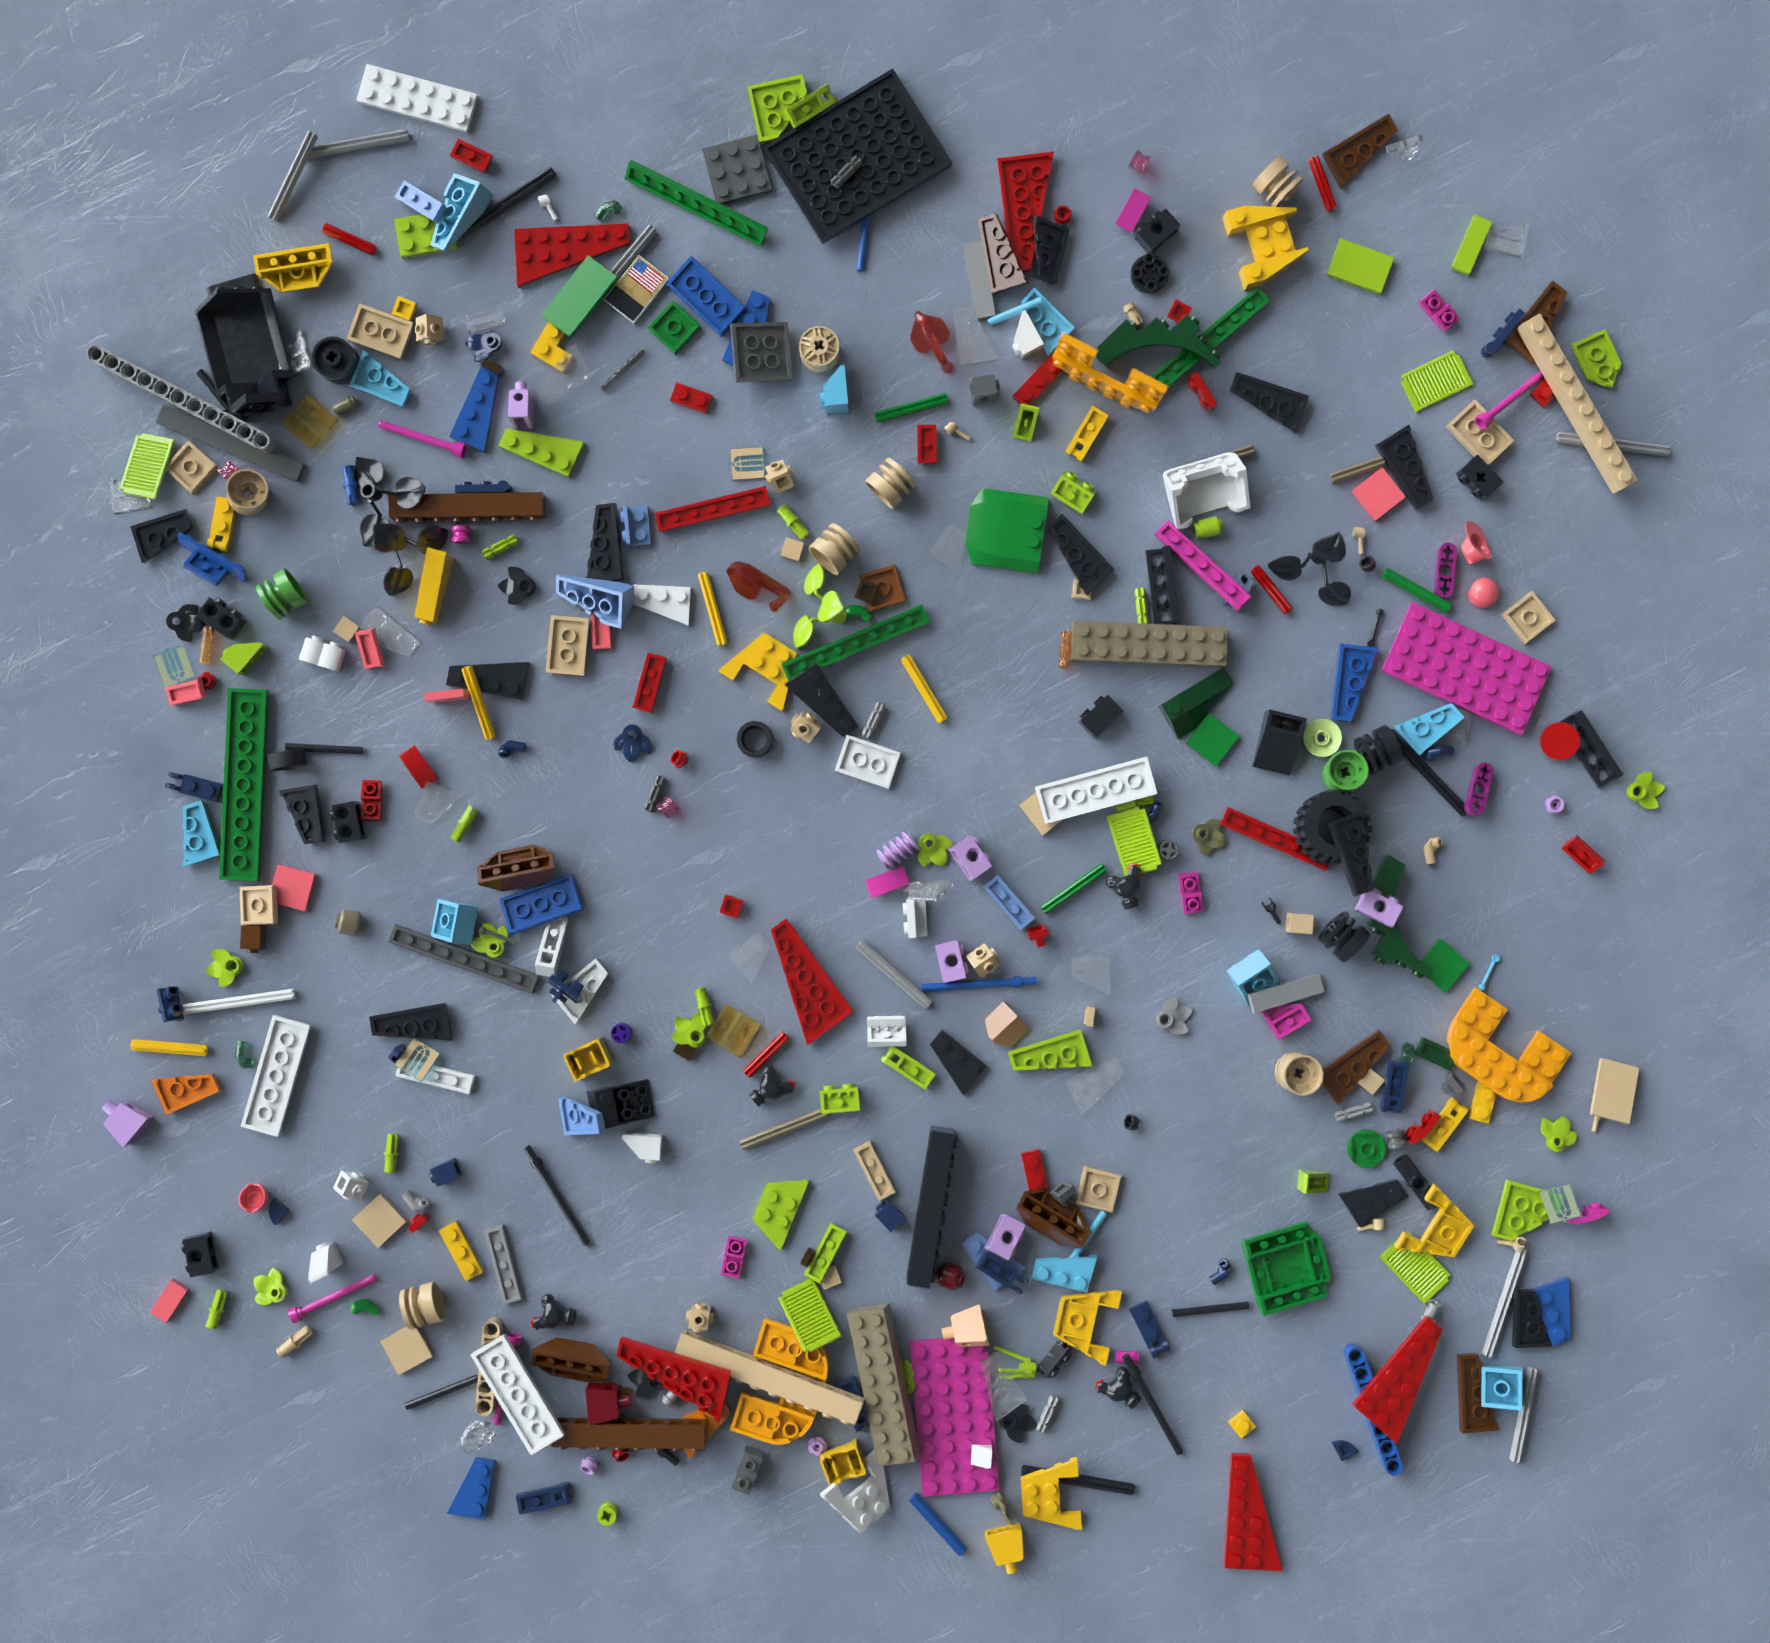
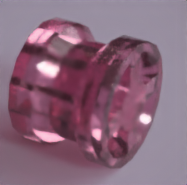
[1128,150,1151,175]
[217,459,239,480]
[656,795,680,819]

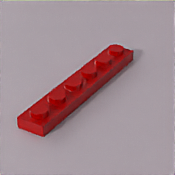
[654,486,771,532]
[1220,807,1329,871]

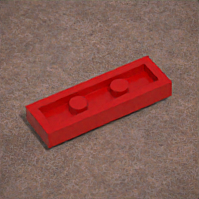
[1012,354,1063,405]
[632,652,667,713]

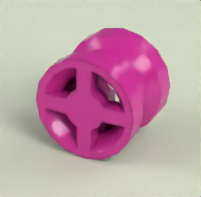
[451,526,471,544]

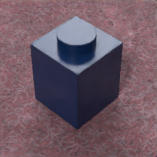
[429,1158,462,1187]
[875,1199,905,1232]

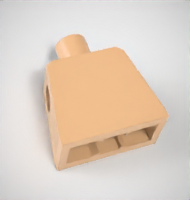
[942,1305,989,1347]

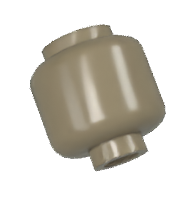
[335,909,365,936]

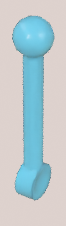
[1478,955,1500,991]

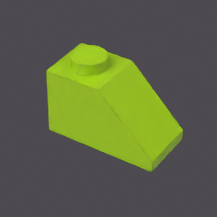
[220,642,268,676]

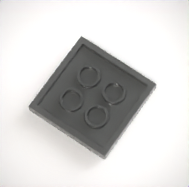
[702,134,772,205]
[730,322,793,383]

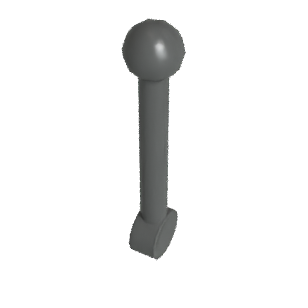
[479,927,518,945]

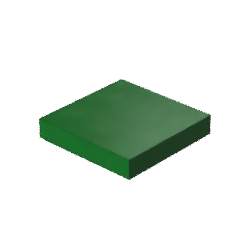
[647,300,701,355]
[1185,713,1239,767]
[1419,938,1470,993]

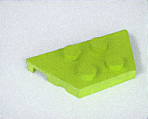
[752,1179,809,1250]

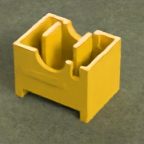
[563,1037,614,1082]
[820,1438,866,1486]

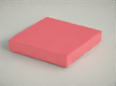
[1351,467,1406,521]
[424,689,471,704]
[272,864,316,911]

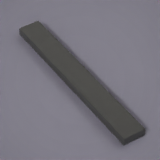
[156,405,305,482]
[389,924,540,994]

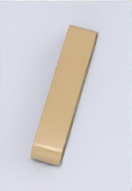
[475,1317,503,1416]

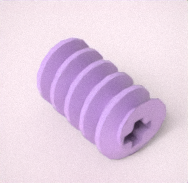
[876,832,920,871]

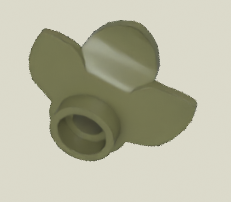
[1192,819,1227,856]
[990,1492,1015,1525]

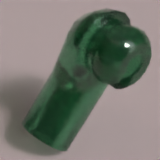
[594,200,622,222]
[235,1041,254,1069]
[1396,1042,1414,1063]

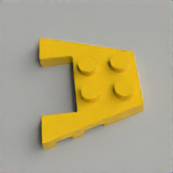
[718,633,797,711]
[1394,1184,1474,1258]
[1053,1290,1122,1366]
[1020,1457,1082,1530]

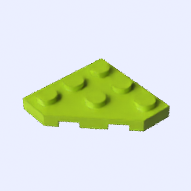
[747,74,807,144]
[1491,1179,1564,1241]

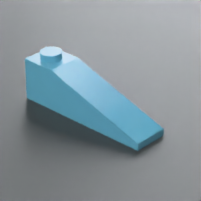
[431,173,494,252]

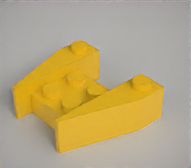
[1222,206,1309,291]

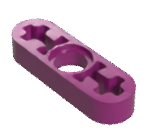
[1434,543,1457,599]
[1464,762,1493,817]

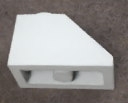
[1012,310,1044,359]
[622,1132,663,1163]

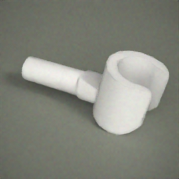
[538,195,558,221]

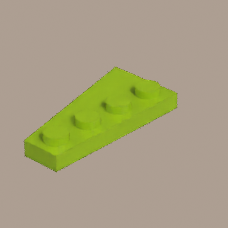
[498,428,585,478]
[1007,1029,1092,1071]

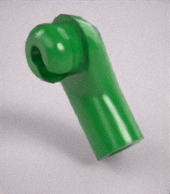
[845,605,873,623]
[350,1299,380,1317]

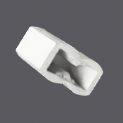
[299,635,346,672]

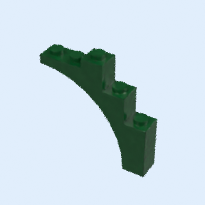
[1095,314,1221,369]
[1366,855,1432,979]

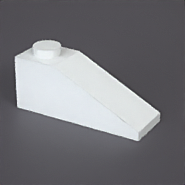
[535,917,568,977]
[308,1242,344,1283]

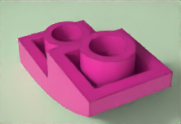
[1115,187,1151,233]
[1418,289,1460,332]
[865,866,910,898]
[1178,871,1204,914]
[1564,1202,1609,1224]
[721,1236,747,1279]

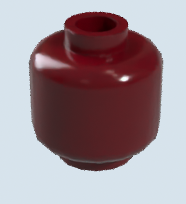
[936,1262,965,1290]

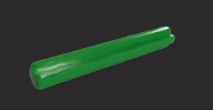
[874,393,949,423]
[1381,568,1452,613]
[1041,864,1107,914]

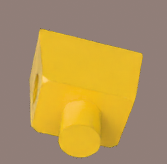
[985,1523,1023,1574]

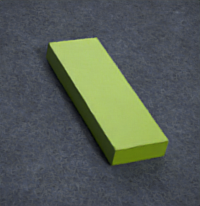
[1450,215,1492,276]
[804,1223,848,1284]

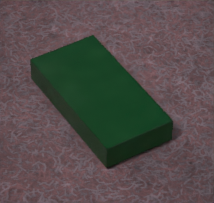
[1414,1037,1454,1071]

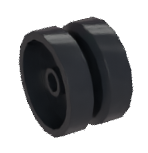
[312,336,360,384]

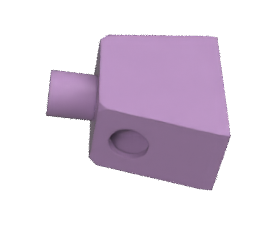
[508,382,534,431]
[102,1100,154,1147]

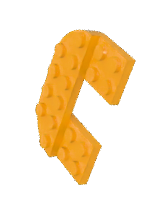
[1052,332,1168,413]
[1447,988,1571,1102]
[730,1317,829,1445]

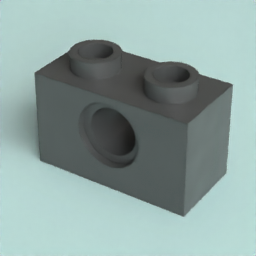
[970,374,1000,405]
[731,1445,764,1495]

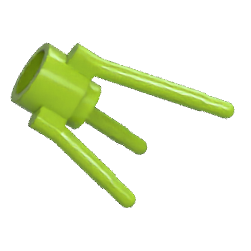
[993,1345,1036,1379]

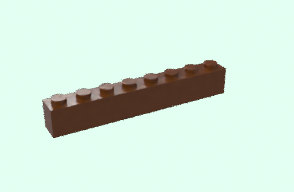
[388,492,546,524]
[551,1417,708,1451]

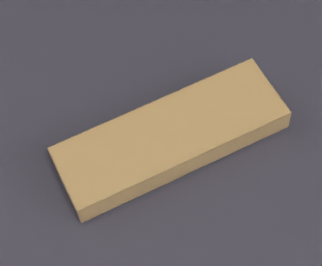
[853,1141,896,1201]

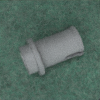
[1421,1299,1441,1323]
[662,1391,678,1407]

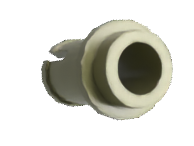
[332,395,358,417]

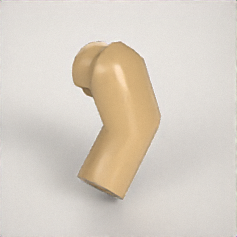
[1423,837,1443,864]

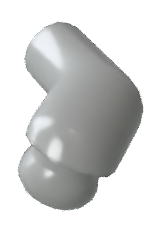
[402,1190,429,1210]

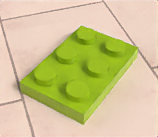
[394,214,458,259]

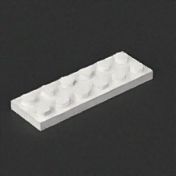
[356,64,478,133]
[1035,757,1157,824]
[241,1015,312,1137]
[471,1334,565,1455]

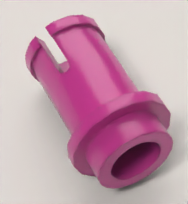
[1115,1350,1139,1364]

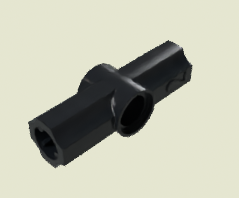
[1393,1154,1437,1211]

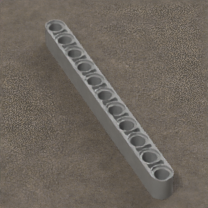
[87,345,276,453]

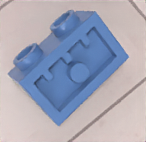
[620,506,652,547]

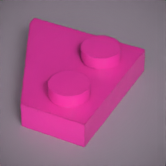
[1260,1004,1311,1040]

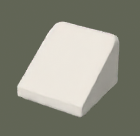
[971,1444,992,1469]

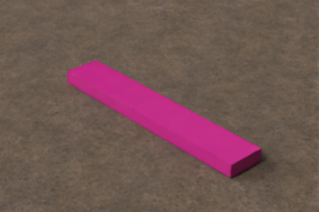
[1155,520,1252,612]

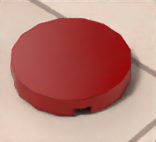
[1540,722,1580,760]

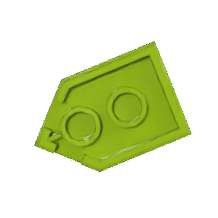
[1570,329,1622,389]

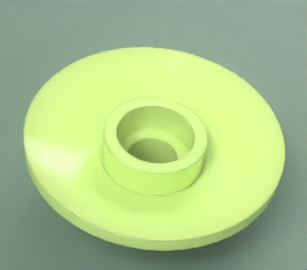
[1303,719,1342,757]

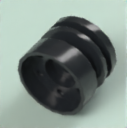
[1354,725,1403,775]
[1318,911,1370,963]

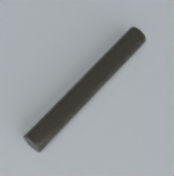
[600,347,646,393]

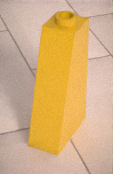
[414,547,454,626]

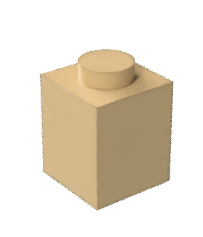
[1286,913,1316,934]

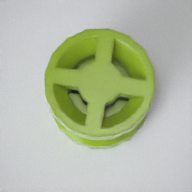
[597,1502,618,1526]

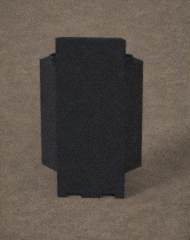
[194,274,294,420]

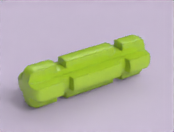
[482,534,519,560]
[1134,588,1149,624]

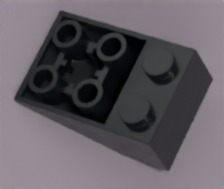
[1252,709,1307,776]
[587,1079,655,1129]

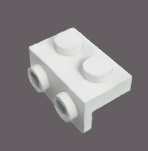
[903,898,927,938]
[867,1016,906,1047]

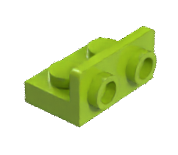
[1050,471,1097,514]
[819,1083,860,1114]

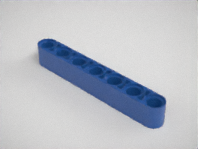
[1344,1343,1403,1476]

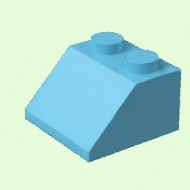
[820,365,849,414]
[431,899,478,945]
[1227,949,1280,1006]
[1481,1365,1523,1410]

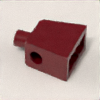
[585,1382,632,1425]

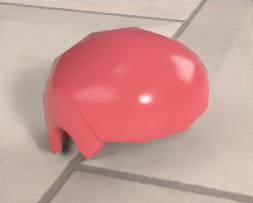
[1468,577,1500,609]
[239,1183,269,1213]

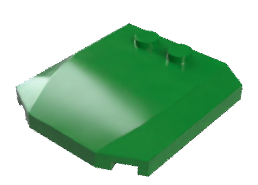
[965,488,1049,574]
[1242,1221,1331,1316]

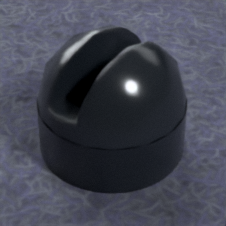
[1359,555,1376,572]
[1124,1114,1140,1130]

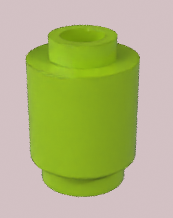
[1194,516,1223,539]

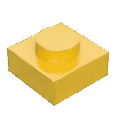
[391,296,418,322]
[1228,1410,1256,1439]

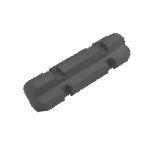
[831,156,862,189]
[644,775,666,812]

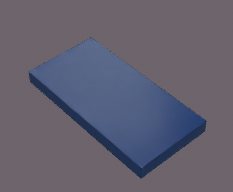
[666,255,747,337]
[499,874,584,935]

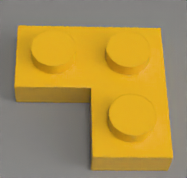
[530,322,574,373]

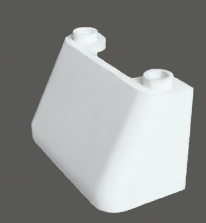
[1163,453,1251,529]

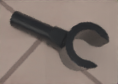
[1261,898,1281,924]

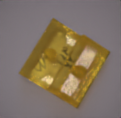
[282,394,338,449]
[706,1004,761,1058]

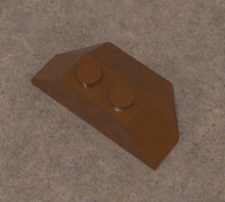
[477,845,555,892]
[1016,1188,1091,1248]
[531,1337,609,1382]

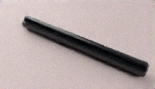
[462,167,557,238]
[1391,729,1467,817]
[1021,1465,1135,1495]

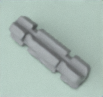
[862,702,885,738]
[1335,1102,1373,1122]
[1036,1395,1059,1433]

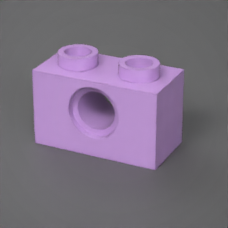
[948,835,992,881]
[1354,888,1403,927]
[935,940,969,983]
[984,1214,1026,1260]

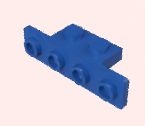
[177,532,247,586]

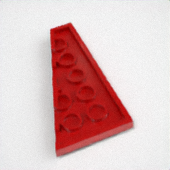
[997,151,1054,272]
[514,223,630,288]
[771,918,854,1045]
[1352,1315,1443,1444]
[616,1337,732,1423]
[1223,1452,1282,1571]

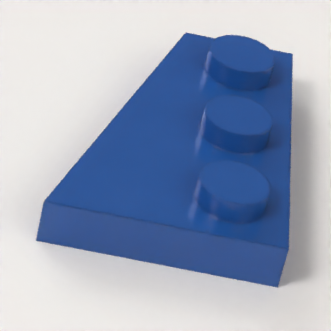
[1533,1277,1571,1346]
[447,1457,495,1520]

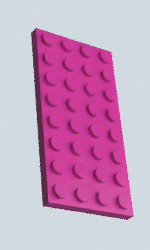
[1381,602,1551,736]
[910,1338,999,1497]

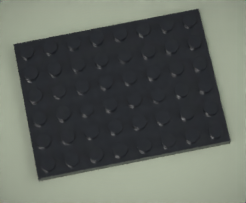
[763,68,953,245]

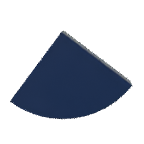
[388,1044,406,1063]
[269,1197,289,1225]
[1331,1440,1358,1461]

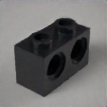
[196,597,246,640]
[330,801,366,843]

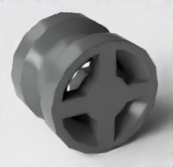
[1158,841,1179,860]
[1385,1129,1408,1149]

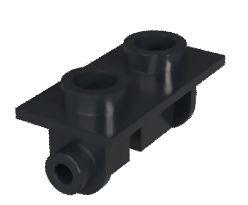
[1037,1340,1073,1379]

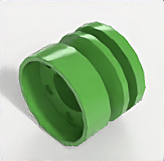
[256,568,308,620]
[1322,750,1369,793]

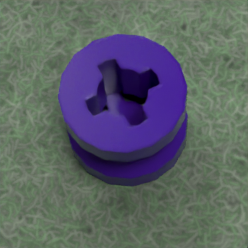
[611,1023,632,1043]

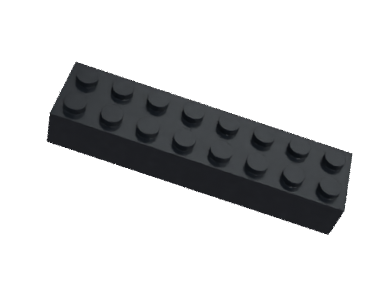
[906,1125,958,1289]

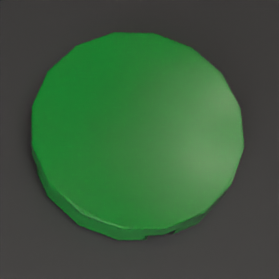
[1347,1129,1387,1168]

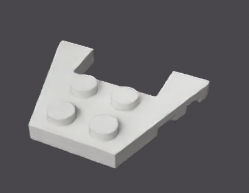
[820,1449,890,1533]

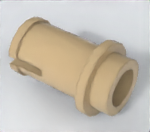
[1123,302,1144,326]

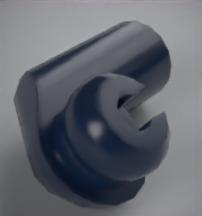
[498,740,526,759]
[1424,746,1454,761]
[1148,802,1163,824]
[1209,1258,1231,1285]

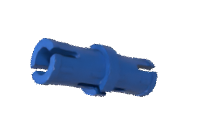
[342,465,360,506]

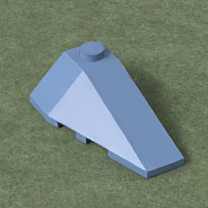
[556,574,634,629]

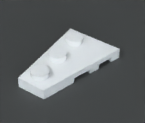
[633,584,691,626]
[551,958,609,1024]

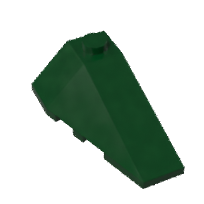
[1158,667,1234,739]

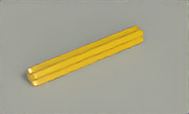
[698,572,727,646]
[901,654,947,723]
[462,666,496,740]
[130,1039,208,1056]

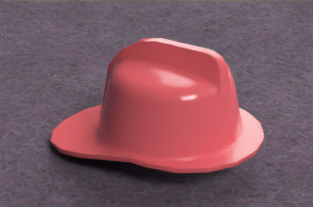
[1461,521,1492,565]

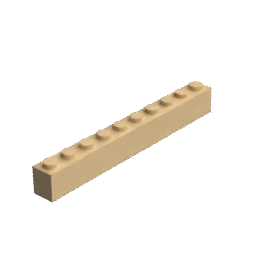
[1516,313,1637,494]
[675,1329,864,1425]

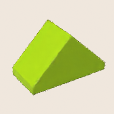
[1013,403,1040,442]
[1297,1170,1329,1194]

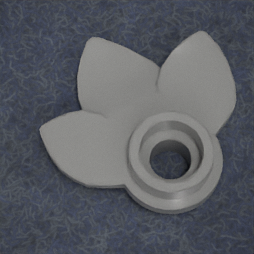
[1155,997,1192,1035]

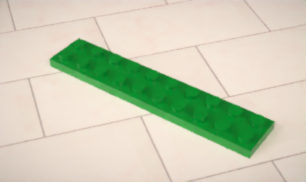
[219,688,269,881]

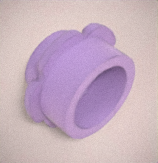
[1545,795,1564,814]
[808,1437,827,1456]
[580,1457,599,1475]

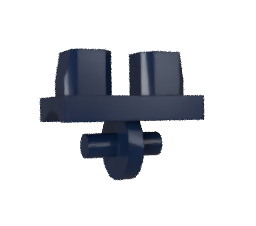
[548,969,584,1004]
[157,986,184,1023]

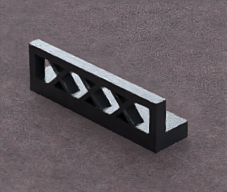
[1145,546,1180,625]
[1559,710,1624,788]

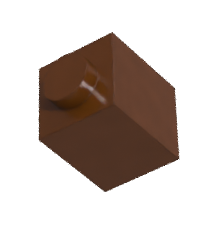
[240,925,266,953]

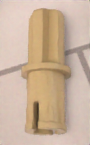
[276,1326,313,1358]

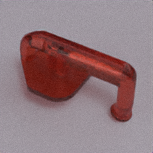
[910,311,953,373]
[726,561,791,612]

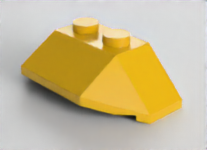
[253,243,333,293]

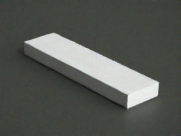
[396,1057,476,1095]

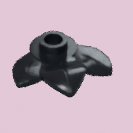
[498,566,536,605]
[166,604,206,642]
[628,1369,663,1397]
[999,1404,1037,1443]

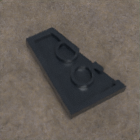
[1033,216,1070,285]
[130,509,193,564]
[278,785,326,844]
[930,1030,987,1095]
[1338,1179,1409,1227]
[1512,1289,1552,1348]

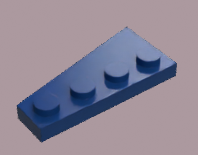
[722,290,770,366]
[449,367,499,453]
[1331,643,1379,722]

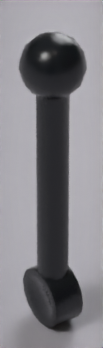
[1367,608,1384,647]

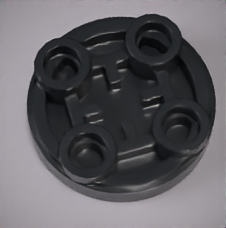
[1130,253,1170,294]

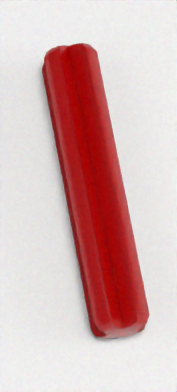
[1308,156,1337,212]
[322,223,377,255]
[1250,565,1292,614]
[743,1032,789,1078]

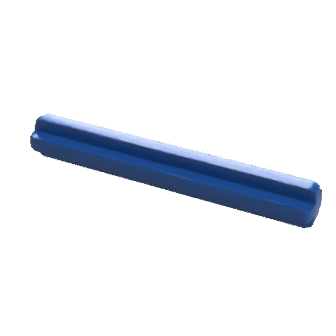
[909,1493,967,1556]

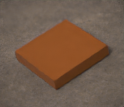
[859,565,906,613]

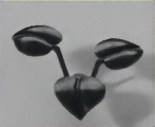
[355,457,425,547]
[372,523,448,596]
[1268,532,1351,606]

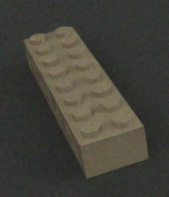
[1070,621,1228,668]
[847,1302,921,1466]

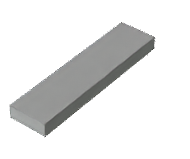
[963,241,996,320]
[1247,973,1325,1013]
[484,1224,523,1305]

